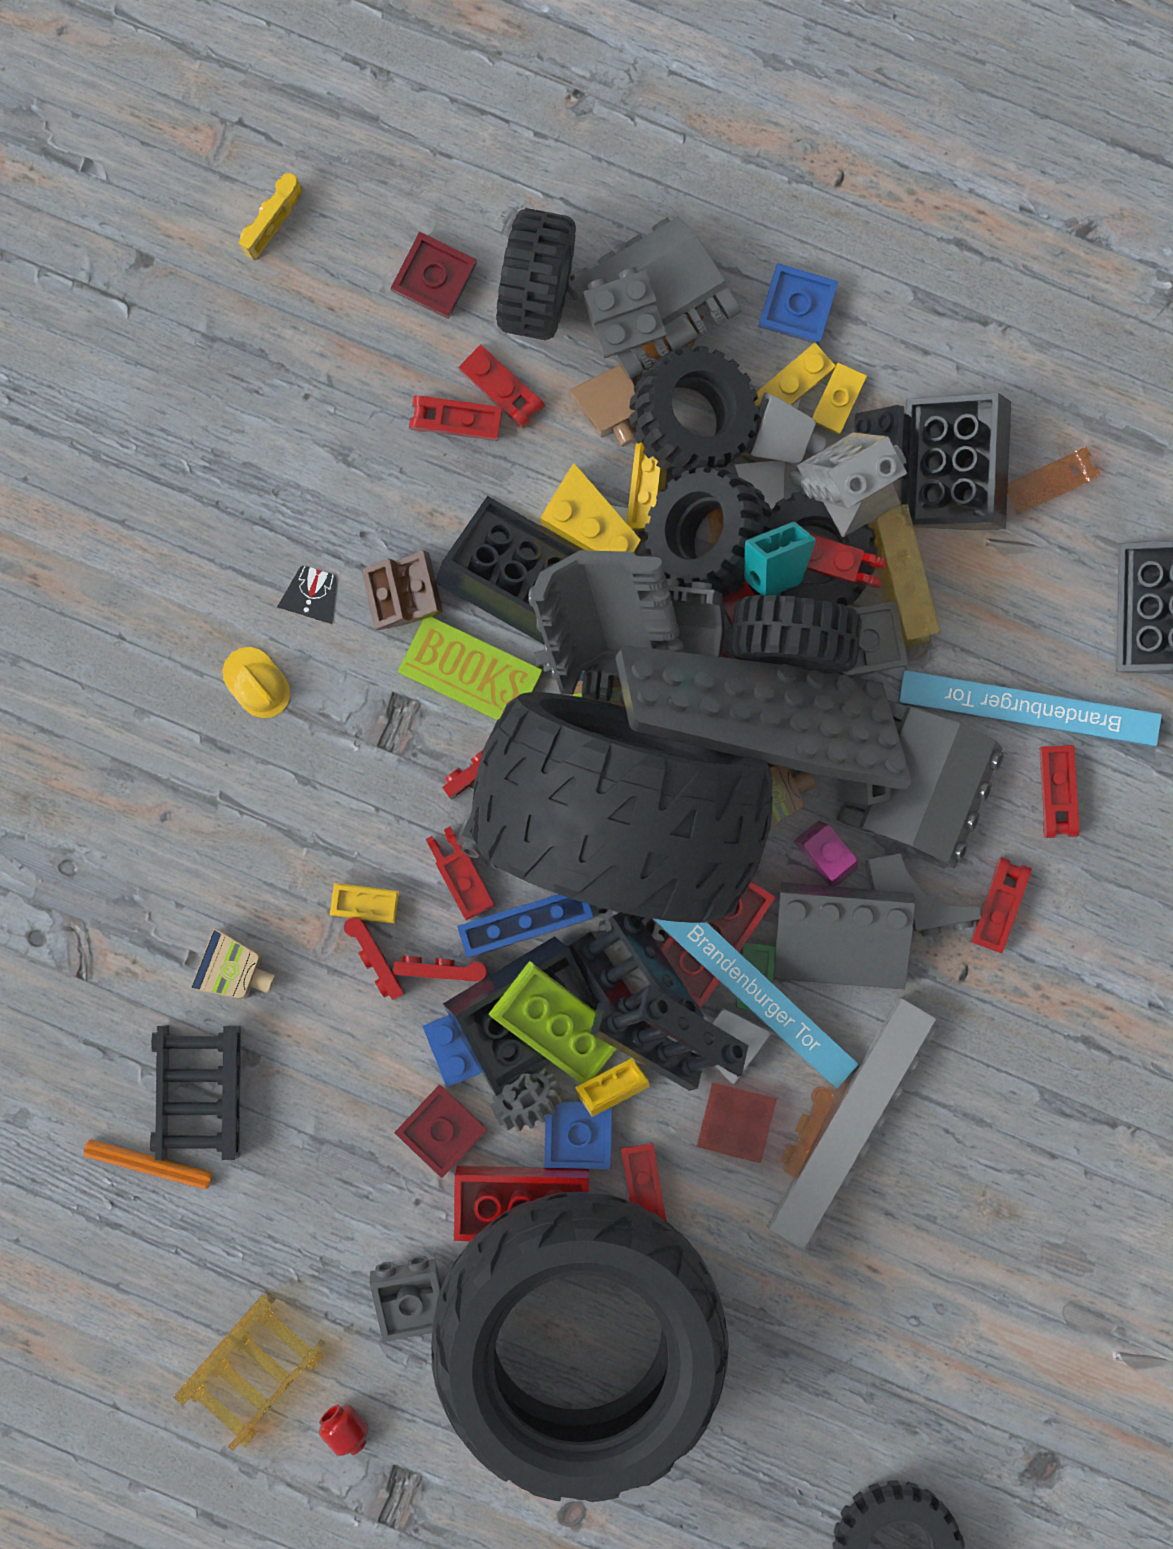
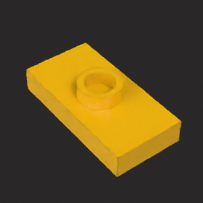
[812,363,867,435]
[330,883,400,924]
[575,1058,650,1117]

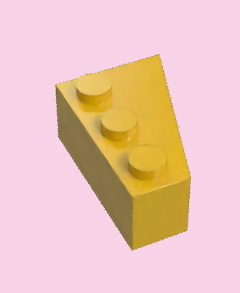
[540,463,641,554]

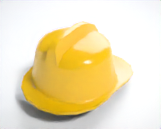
[222,647,291,718]

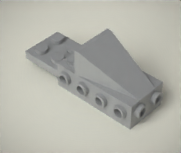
[789,432,907,537]

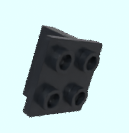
[854,405,910,480]

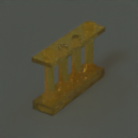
[867,504,940,648]
[173,1291,325,1451]

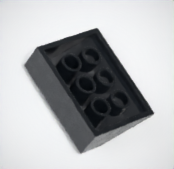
[900,393,1011,530]
[435,496,583,645]
[1116,541,1173,674]
[443,936,597,1096]

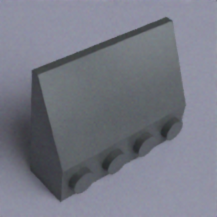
[774,882,915,990]

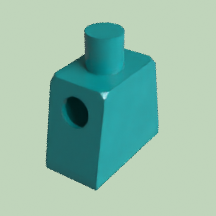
[744,521,816,596]

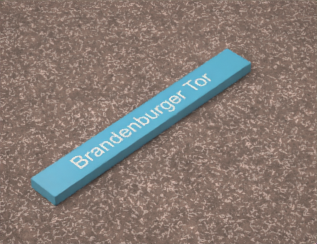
[898,670,1162,747]
[653,919,858,1089]

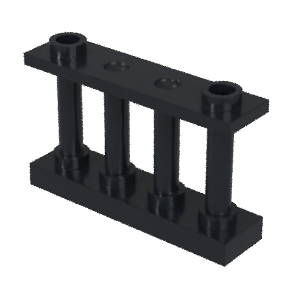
[567,912,705,1027]
[590,986,749,1091]
[150,1025,241,1160]

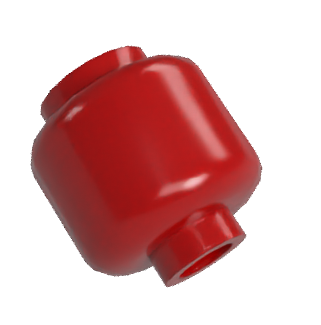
[319,1405,369,1456]

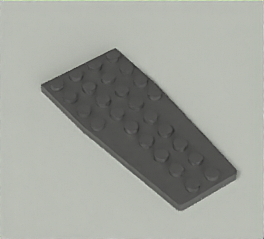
[616,645,912,790]

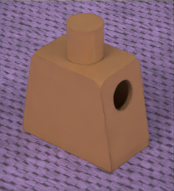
[570,365,636,447]

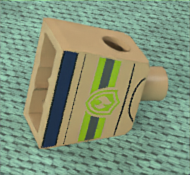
[191,929,276,999]

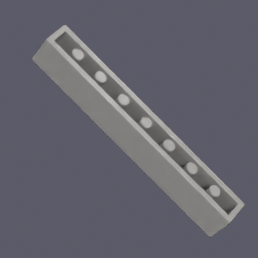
[767,998,937,1250]

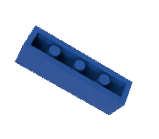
[457,894,594,958]

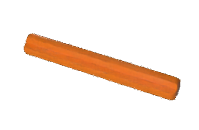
[83,1139,212,1190]

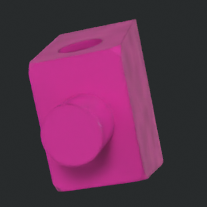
[793,821,858,887]

